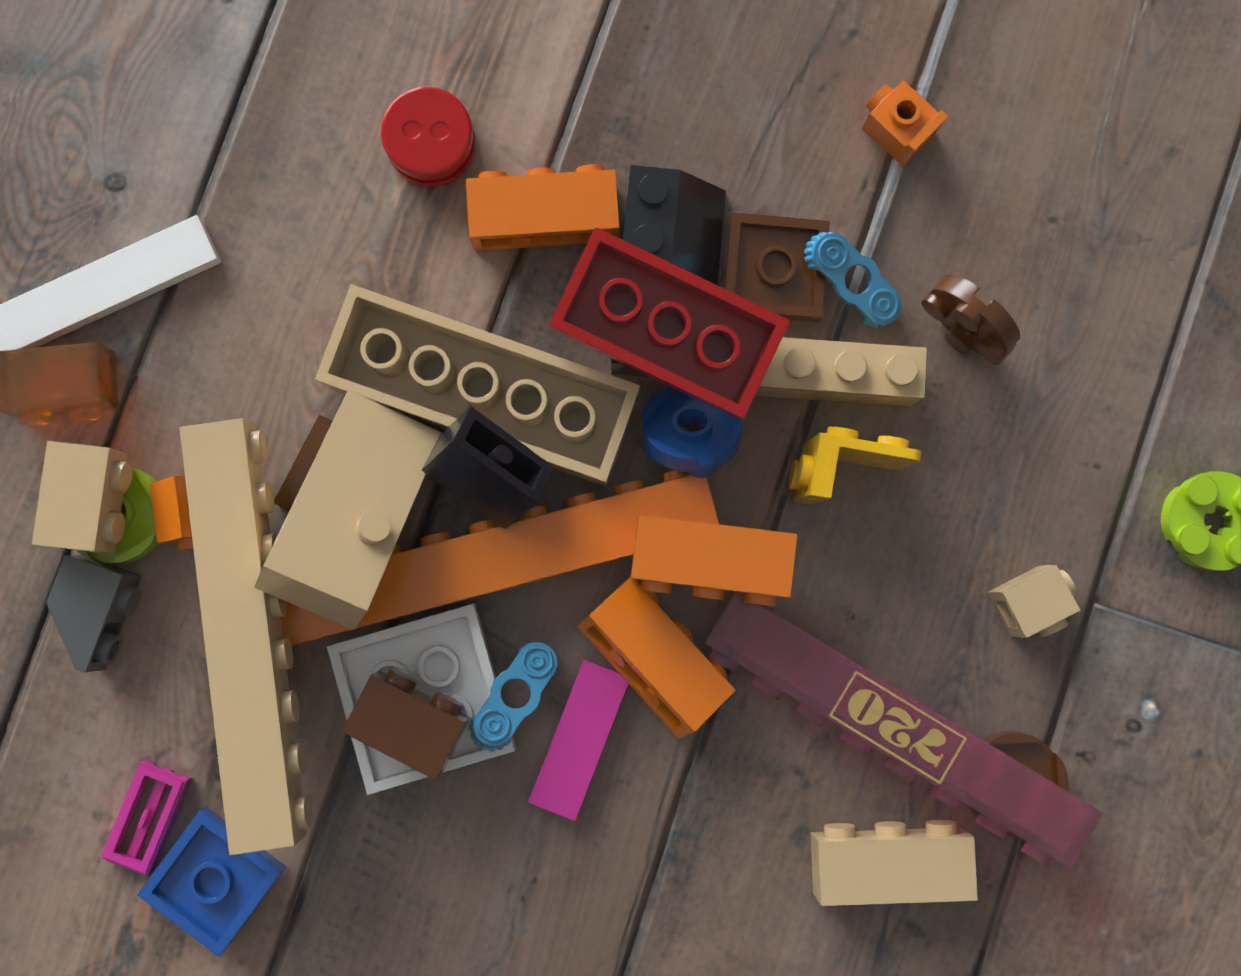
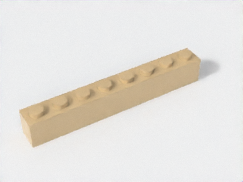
[179,418,312,855]

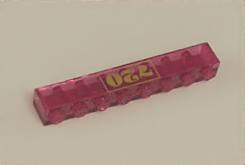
[705,591,1103,869]

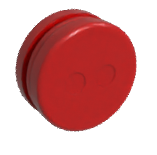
[381,87,476,187]

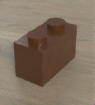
[341,668,471,780]

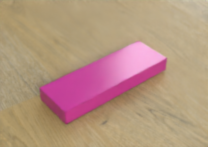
[528,659,628,821]

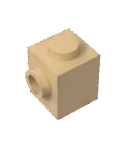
[988,565,1081,638]

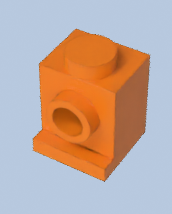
[862,80,949,167]

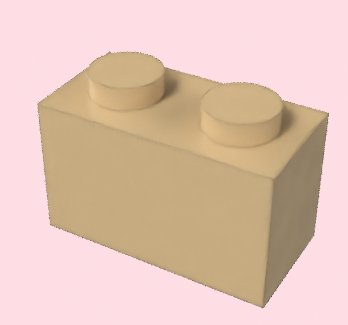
[32,441,132,553]

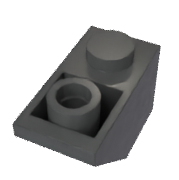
[46,555,141,673]

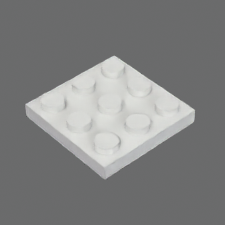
[327,603,517,795]

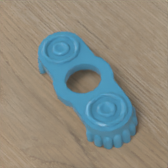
[804,232,902,328]
[469,642,559,752]

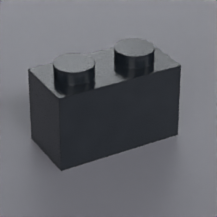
[421,406,554,529]

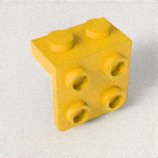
[788,427,922,505]

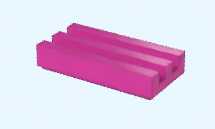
[100,759,193,877]

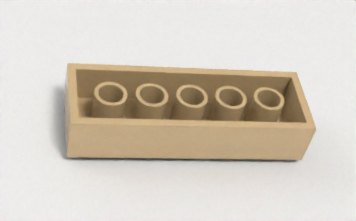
[315,284,640,487]

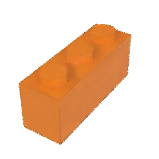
[466,164,619,251]
[630,515,797,607]
[576,578,736,739]

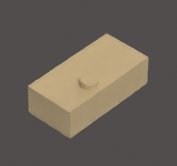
[254,389,442,630]

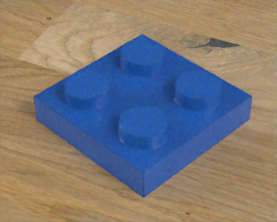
[137,807,287,957]

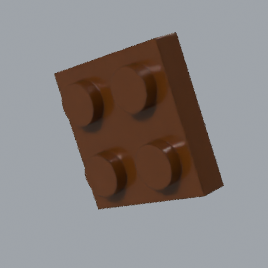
[724,212,830,322]

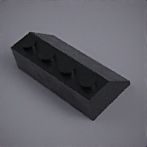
[611,165,726,377]

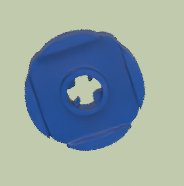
[642,387,743,478]

